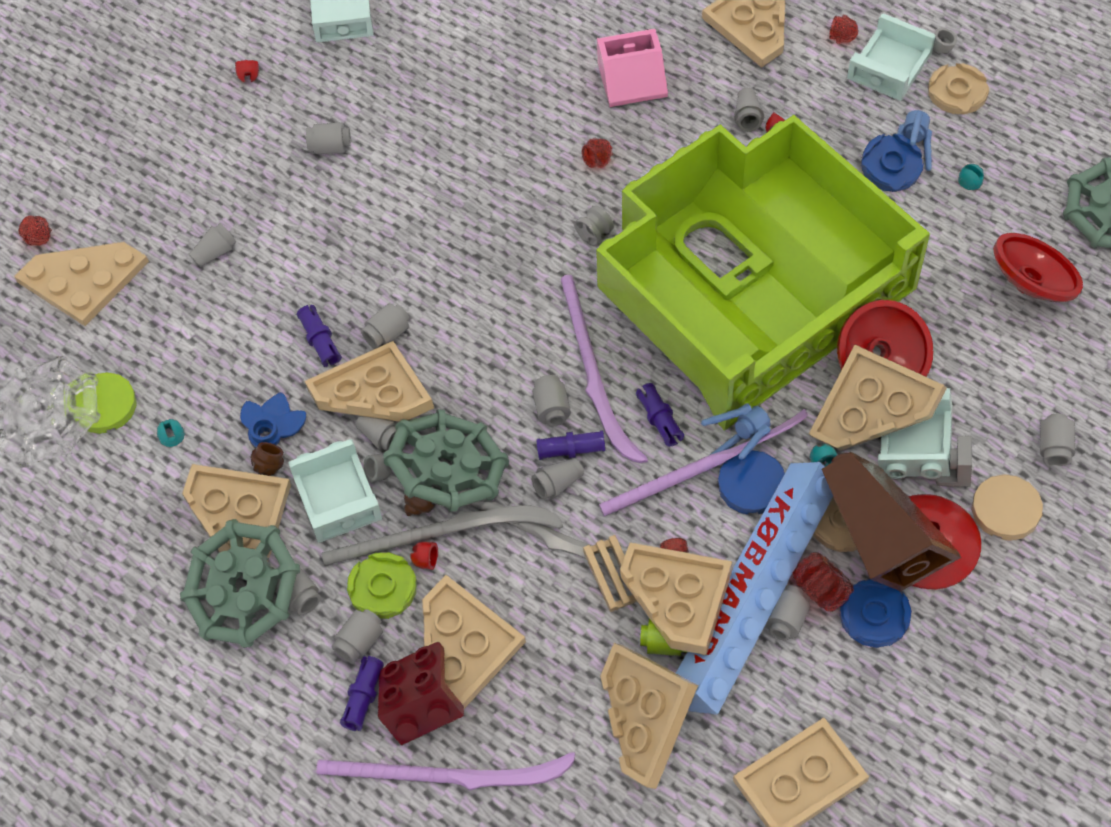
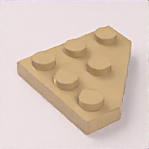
[702,0,785,68]
[14,242,149,326]
[305,341,434,421]
[809,345,947,451]
[182,464,291,561]
[620,542,733,655]
[422,575,526,709]
[600,643,698,789]

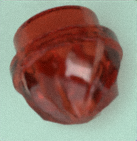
[829,14,859,44]
[582,138,613,168]
[18,215,52,246]

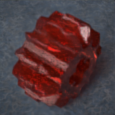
[792,552,854,612]

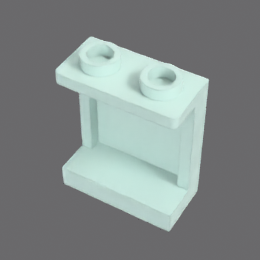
[310,0,374,42]
[847,14,935,101]
[878,388,953,479]
[288,439,382,543]

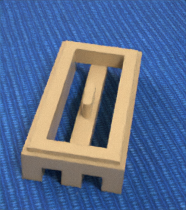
[583,535,638,612]

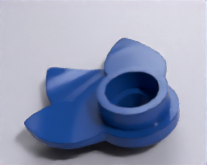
[240,392,306,448]

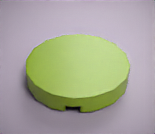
[70,372,137,434]
[347,552,417,619]

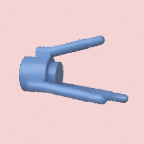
[897,110,932,171]
[701,403,771,460]

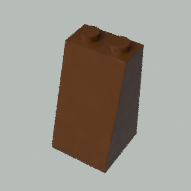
[821,452,961,591]

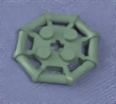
[1063,157,1111,249]
[383,409,509,512]
[180,519,300,648]

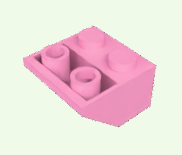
[597,29,668,107]

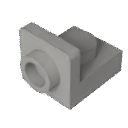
[936,436,972,487]

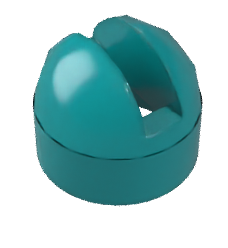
[958,164,984,190]
[157,419,185,447]
[809,443,838,467]

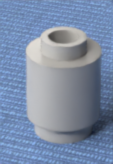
[306,122,351,155]
[361,303,409,349]
[532,375,571,426]
[1040,414,1075,466]
[275,568,321,615]
[765,585,810,641]
[332,609,383,664]

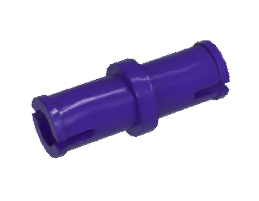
[296,305,342,367]
[636,383,684,447]
[536,430,606,460]
[340,656,384,731]

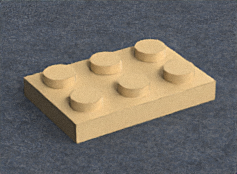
[733,718,869,827]

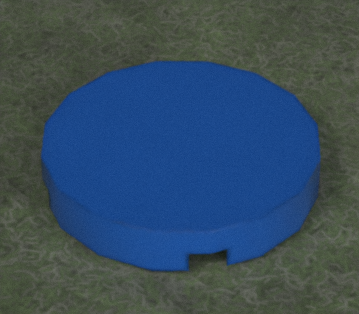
[861,134,923,192]
[718,450,785,515]
[839,579,912,648]

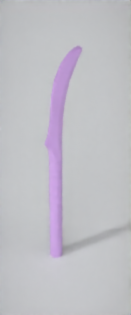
[561,275,648,463]
[599,409,808,517]
[317,752,575,791]

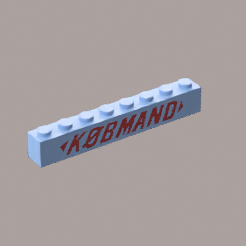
[676,462,833,715]

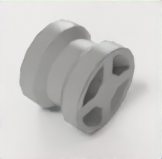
[574,205,614,245]

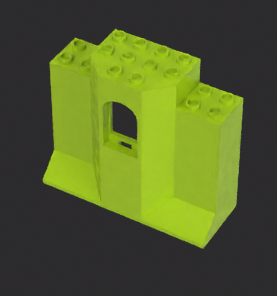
[596,115,930,431]

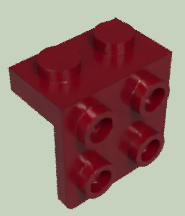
[378,642,464,746]

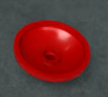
[993,233,1083,302]
[837,300,934,377]
[908,494,982,590]

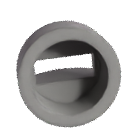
[933,28,957,54]
[364,454,392,482]

